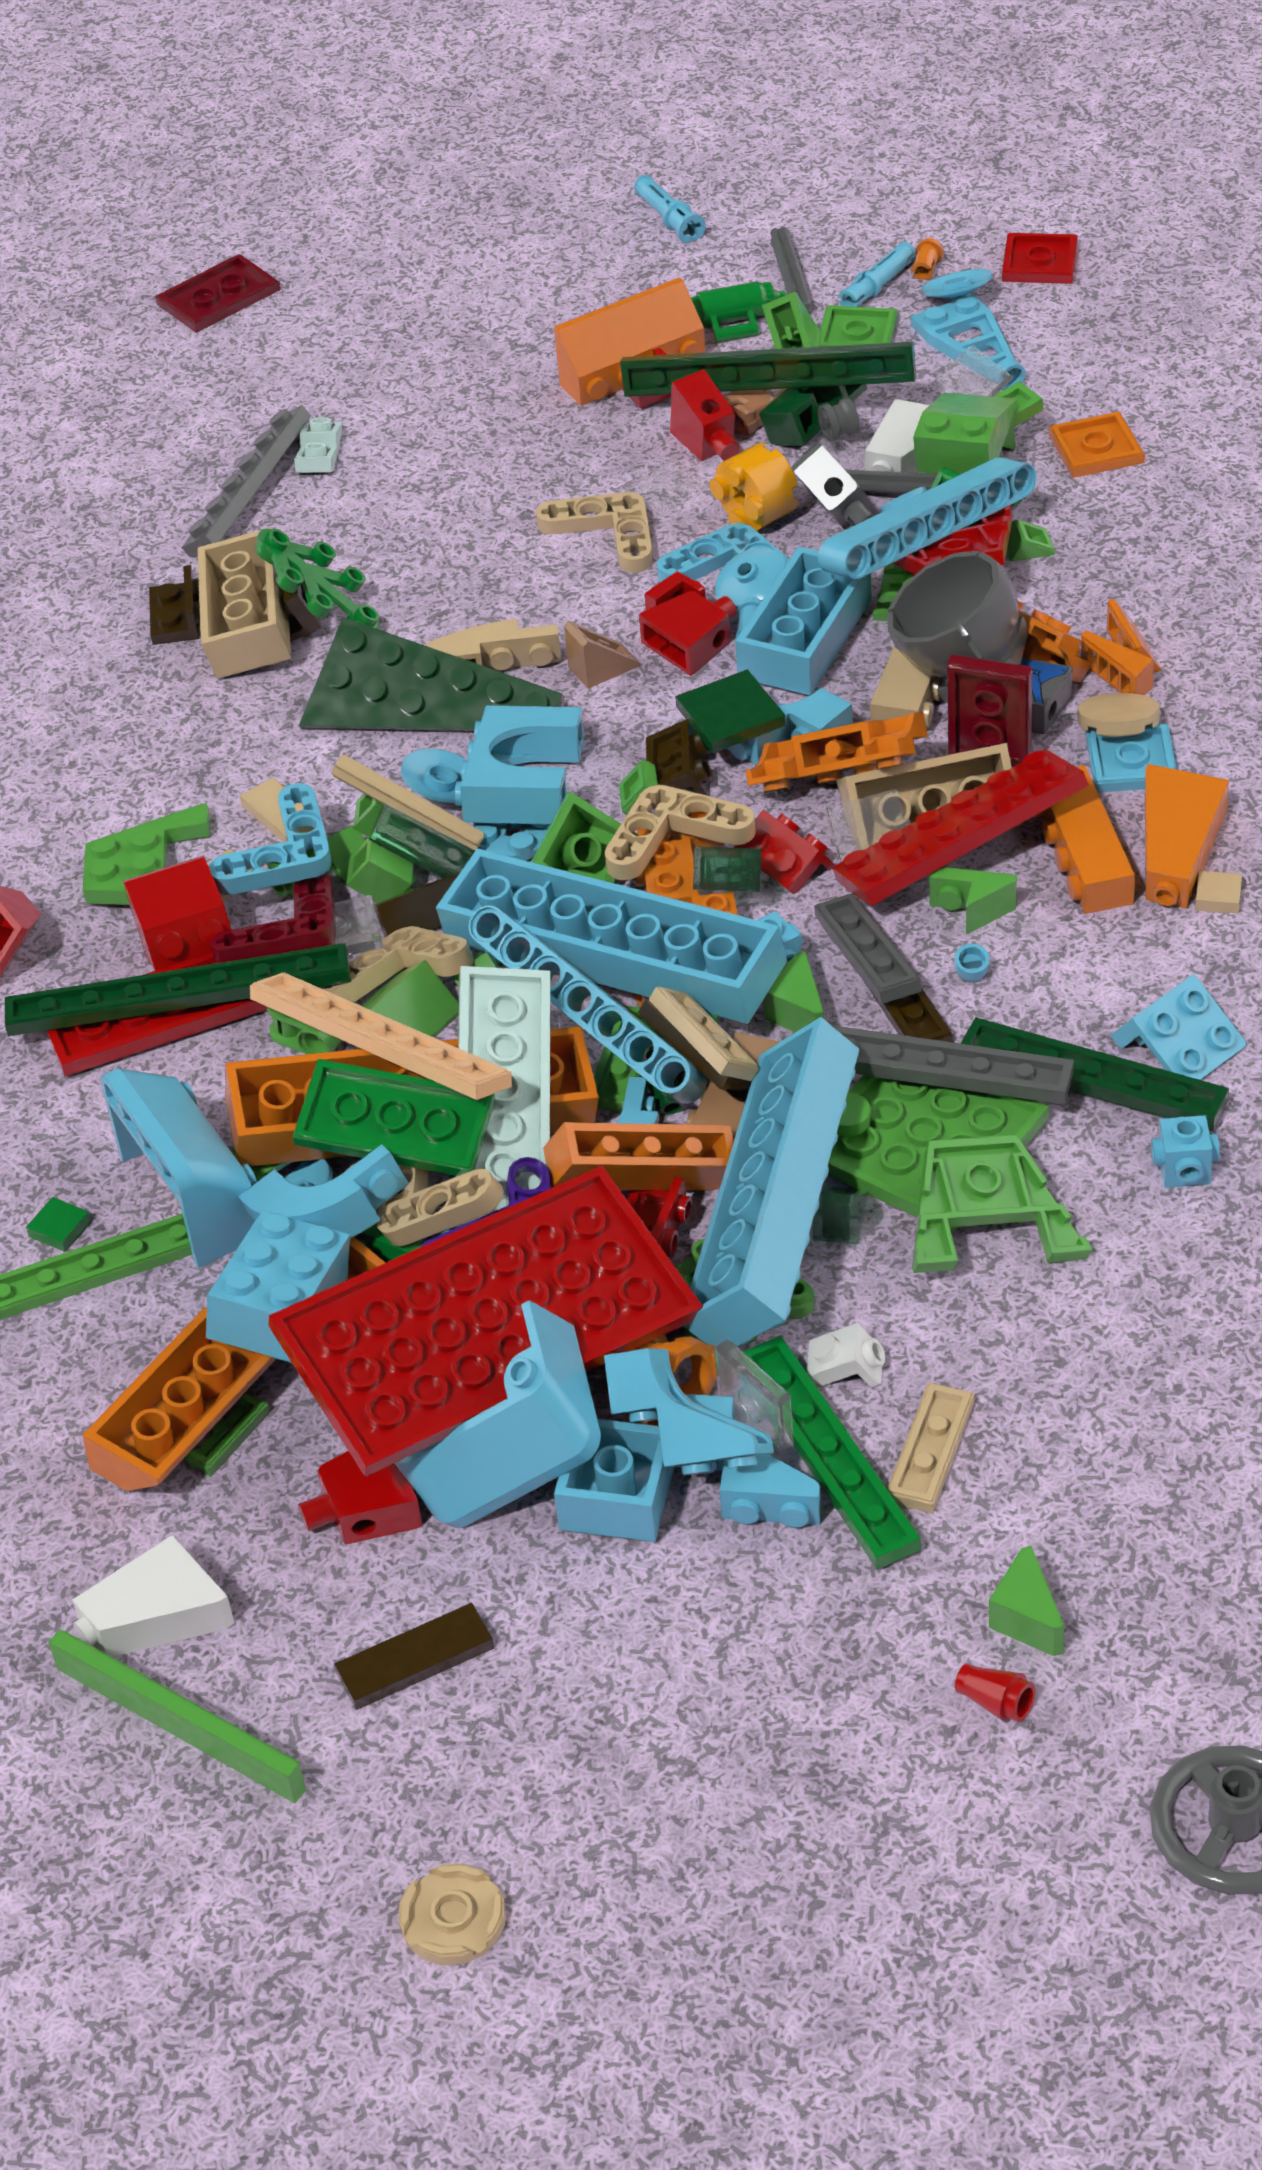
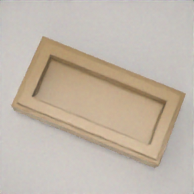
[240,777,314,842]

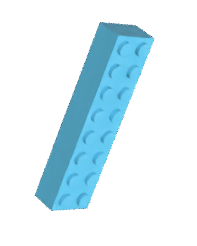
[436,848,787,1024]
[683,1017,859,1355]

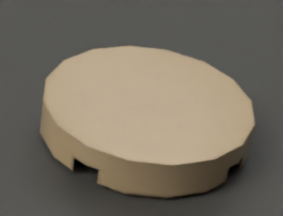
[1077,693,1160,737]
[399,1864,505,1965]

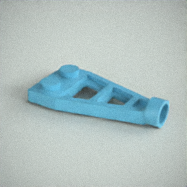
[911,295,1026,390]

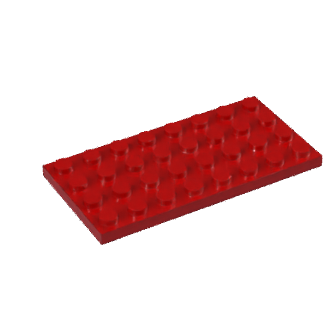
[268,1165,703,1477]

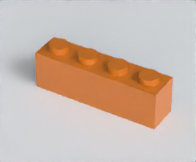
[1035,765,1135,914]
[543,1122,734,1191]

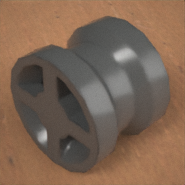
[818,397,860,442]

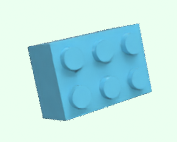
[206,1210,350,1363]

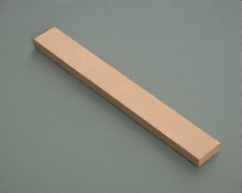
[250,973,512,1100]

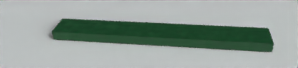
[620,342,917,397]
[5,943,351,1037]

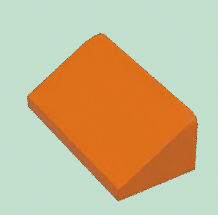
[1106,599,1162,673]

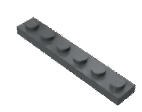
[181,405,311,558]
[809,1022,1074,1105]

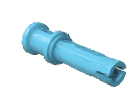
[634,175,706,243]

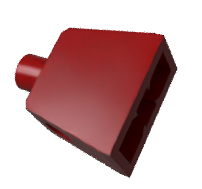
[670,369,740,461]
[639,591,737,676]
[298,1451,423,1545]

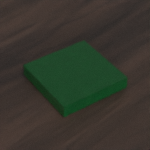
[675,669,786,753]

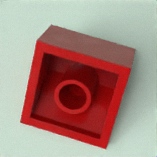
[123,856,232,970]

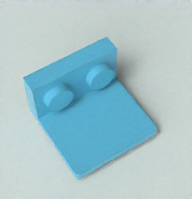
[1110,974,1246,1080]

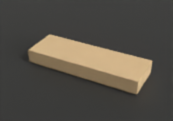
[649,987,759,1081]
[887,1382,975,1513]

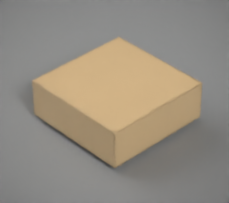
[1195,871,1242,914]

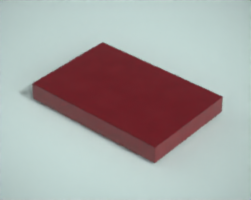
[155,254,281,333]
[947,655,1032,768]

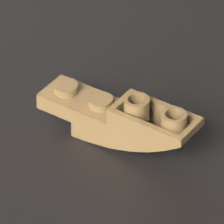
[424,619,562,670]

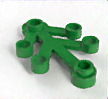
[255,528,379,629]

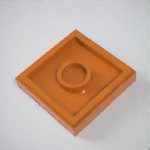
[1049,411,1145,478]

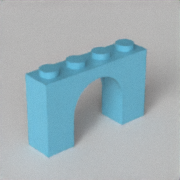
[455,706,584,824]

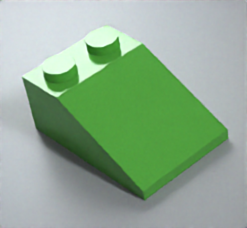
[913,392,1018,474]

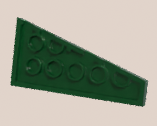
[298,617,564,732]

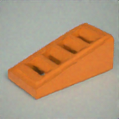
[1081,630,1154,695]

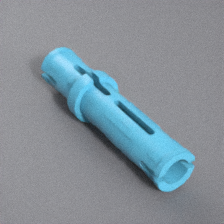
[838,242,917,307]

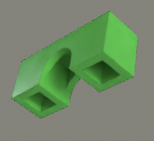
[346,793,420,903]

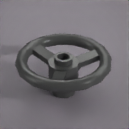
[1149,1745,1262,1895]

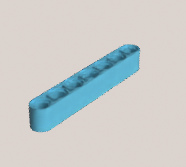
[818,457,1037,579]
[468,906,707,1104]

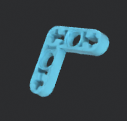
[657,523,789,582]
[209,783,332,895]

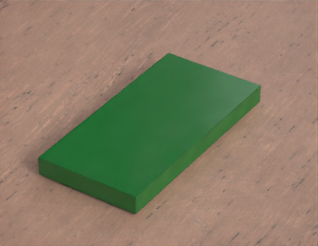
[292,1059,496,1176]

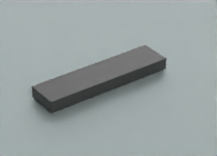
[814,893,922,1004]

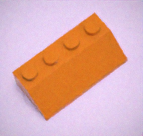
[554,277,706,406]
[82,1307,276,1491]

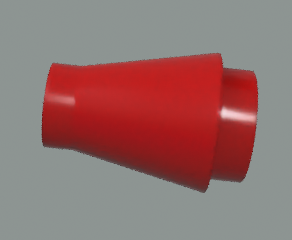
[955,1663,1036,1723]

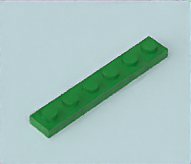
[738,1335,921,1570]

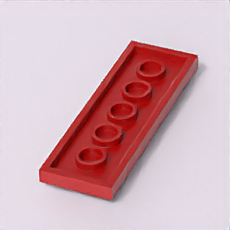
[832,749,1089,906]
[46,952,267,1077]

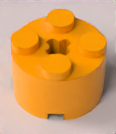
[709,443,799,531]

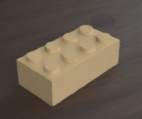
[198,527,291,679]

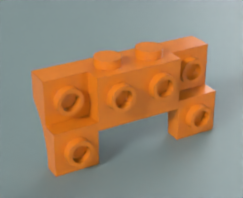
[1017,600,1091,684]
[745,712,928,792]
[635,811,738,915]

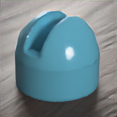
[954,944,989,982]

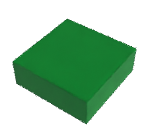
[26,1197,92,1252]

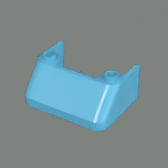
[100,1068,257,1268]
[395,1300,601,1528]

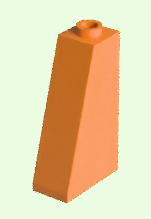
[1144,764,1229,909]

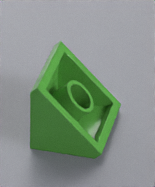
[531,792,639,883]
[362,960,459,1038]

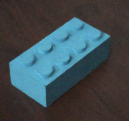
[735,546,872,695]

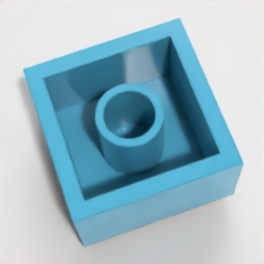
[554,1419,674,1542]

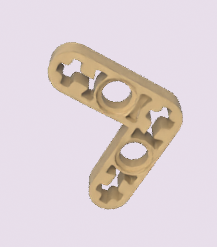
[536,492,653,573]
[605,785,756,880]
[319,926,475,1003]
[377,1165,504,1246]

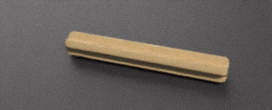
[331,755,484,853]

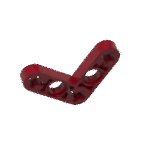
[210,874,336,963]

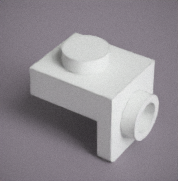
[807,1323,885,1387]

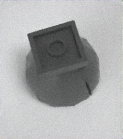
[887,551,1028,702]

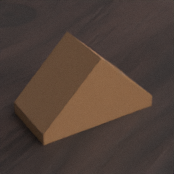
[564,620,641,689]

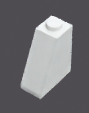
[865,399,930,473]
[72,1535,235,1657]

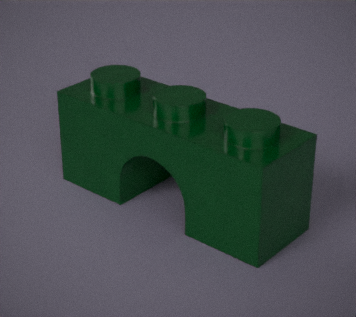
[759,384,868,446]

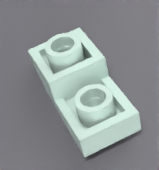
[294,417,342,473]

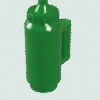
[691,281,787,343]

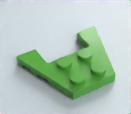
[83,803,210,905]
[912,1135,1092,1273]

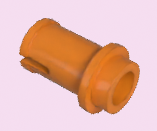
[911,238,944,280]

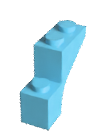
[726,688,853,765]
[604,1348,774,1475]
[680,1394,821,1528]

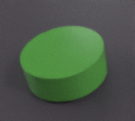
[837,1093,871,1137]

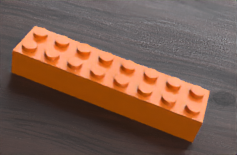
[225,1026,599,1167]

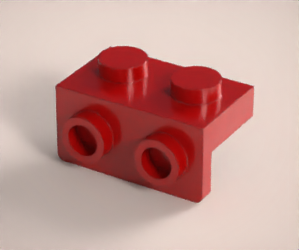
[732,809,835,895]
[627,1176,692,1258]

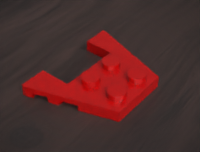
[892,505,1012,575]

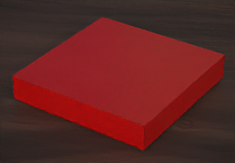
[1002,233,1078,284]

